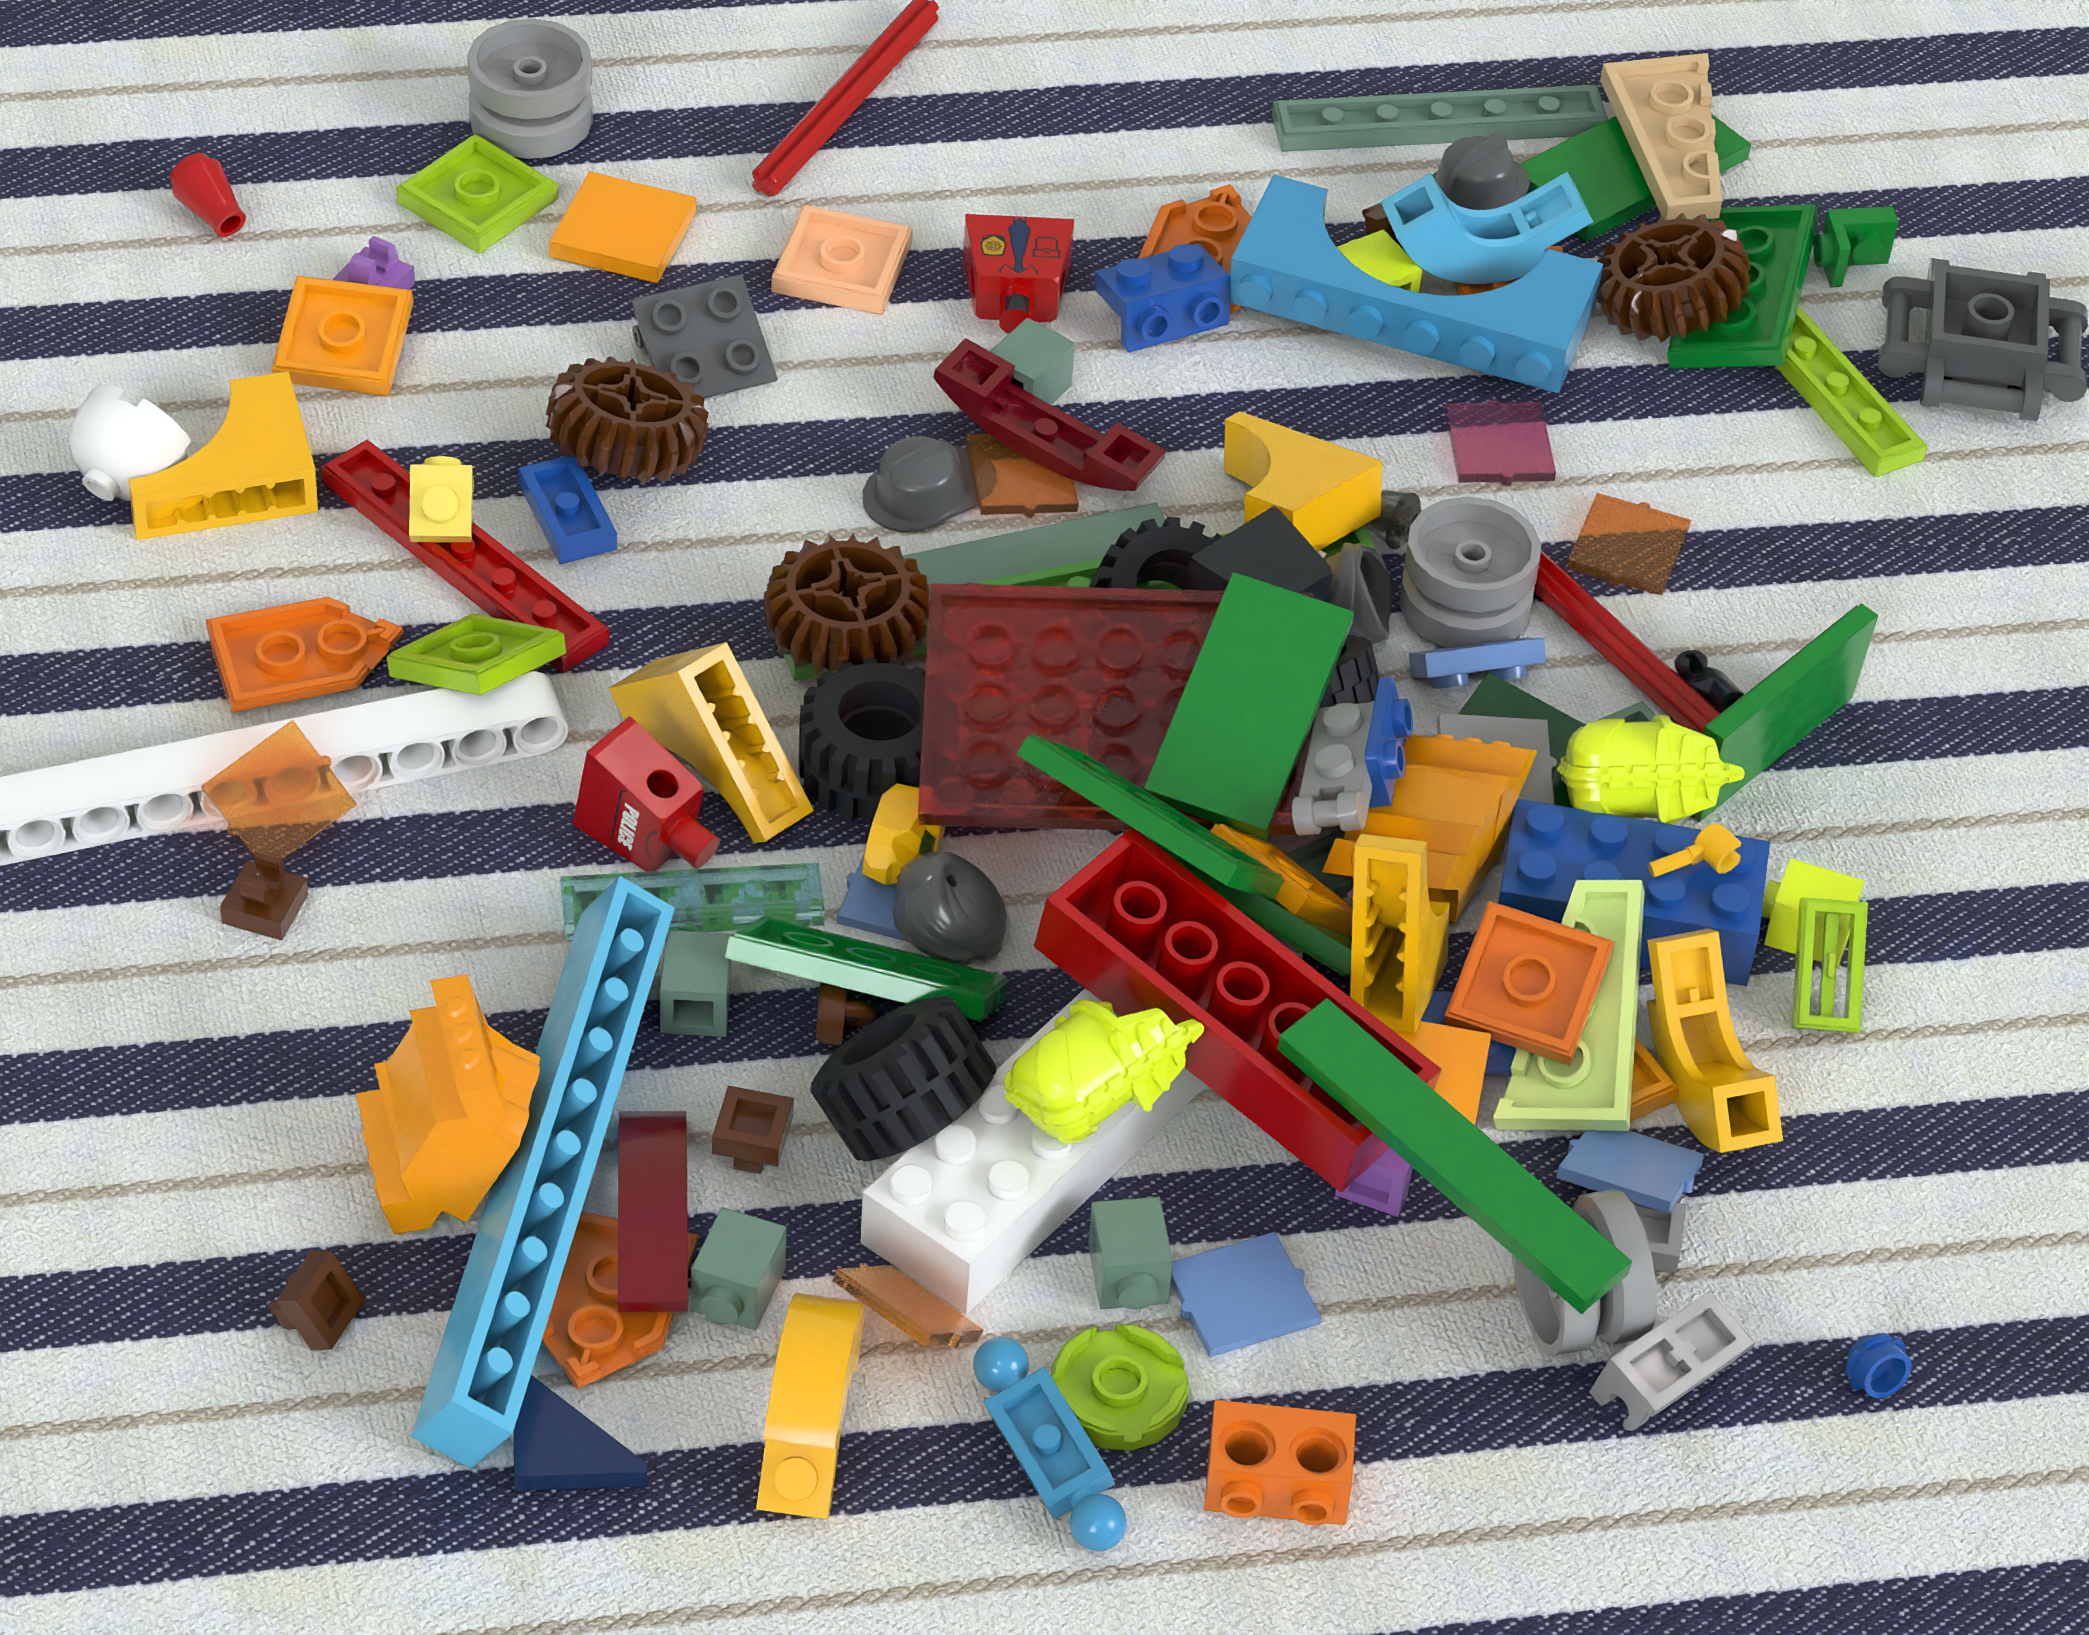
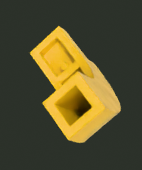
[1646,928,1783,1153]
[756,1293,867,1519]

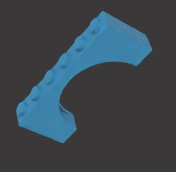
[1230,174,1603,393]

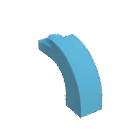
[1380,172,1593,284]

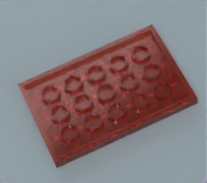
[918,583,1313,836]

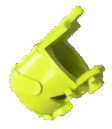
[1557,715,1745,825]
[1003,999,1204,1145]

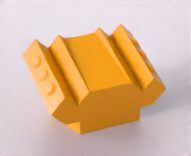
[1322,734,1538,923]
[356,974,540,1235]

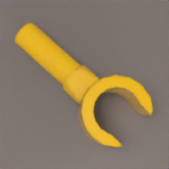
[1647,823,1741,878]

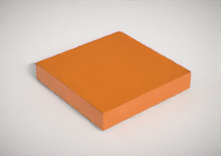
[1445,901,1614,1066]

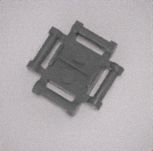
[1878,258,2088,422]

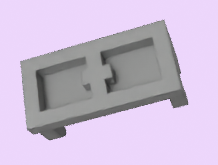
[1589,1291,1756,1431]

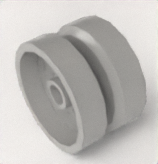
[467,18,593,159]
[1399,496,1542,648]
[1512,1189,1657,1356]

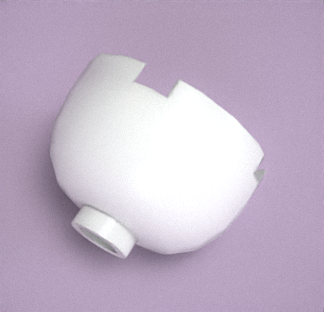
[69,385,195,501]

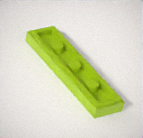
[1775,305,1927,477]

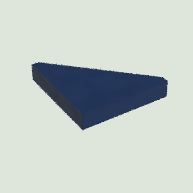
[514,1375,647,1491]

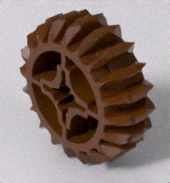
[1596,213,1751,343]
[546,356,709,483]
[764,533,932,677]

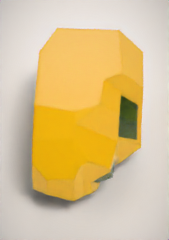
[862,783,948,886]

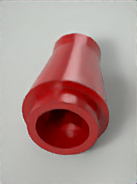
[170,153,246,237]

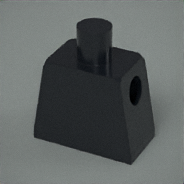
[1181,506,1333,621]

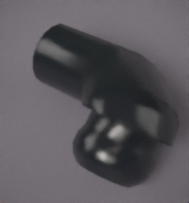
[1674,650,1744,713]

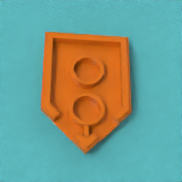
[1138,184,1252,314]
[206,597,403,713]
[542,1211,698,1389]

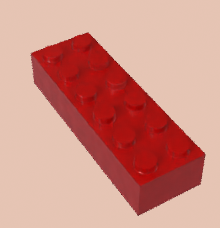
[1034,827,1442,1192]

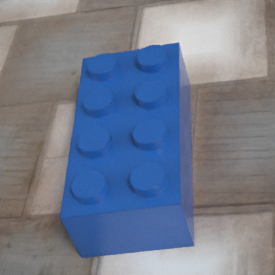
[1498,799,1770,987]

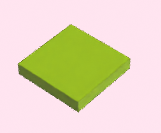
[396,134,558,254]
[387,613,566,696]

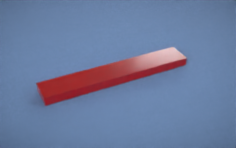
[321,439,609,673]

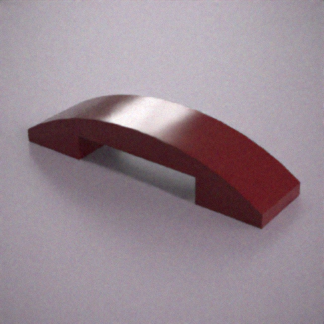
[933,338,1167,491]
[618,1111,688,1312]

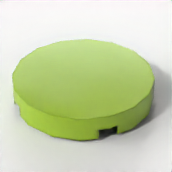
[1051,1324,1189,1450]

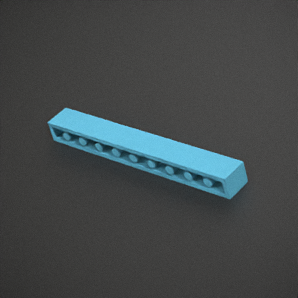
[411,876,675,1469]

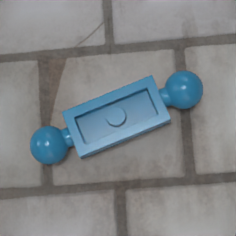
[973,1336,1127,1552]

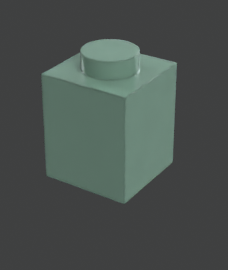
[990,318,1075,405]
[660,930,732,1037]
[1088,1197,1173,1310]
[691,1207,787,1331]

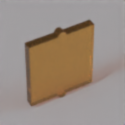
[965,434,1079,518]
[1567,493,1691,596]
[201,719,357,859]
[832,1263,984,1348]

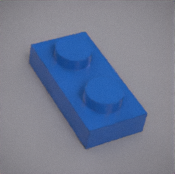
[518,456,617,565]

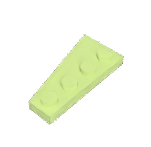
[1493,880,1645,1131]

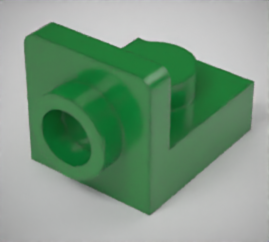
[1813,207,1898,288]

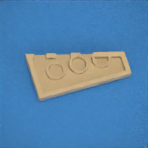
[1600,53,1722,220]

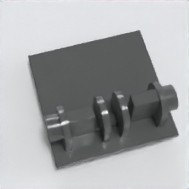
[631,274,778,398]

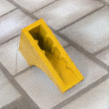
[128,371,318,540]
[1224,411,1382,552]
[608,642,814,843]
[1350,833,1450,1033]

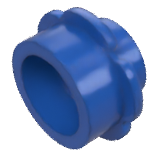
[1845,1333,1912,1398]

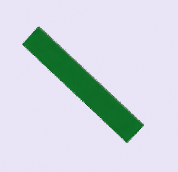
[1277,998,1632,1314]

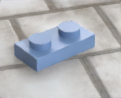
[1408,637,1546,688]

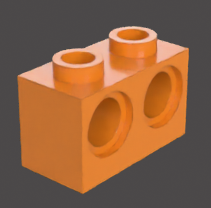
[1204,1400,1356,1525]

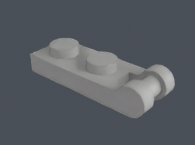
[1292,702,1374,836]

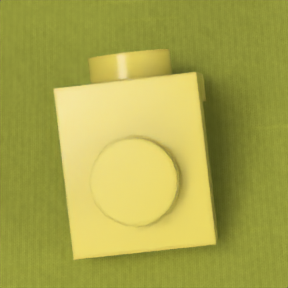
[409,456,474,542]

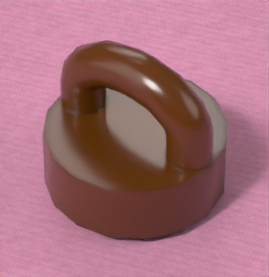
[815,982,877,1045]

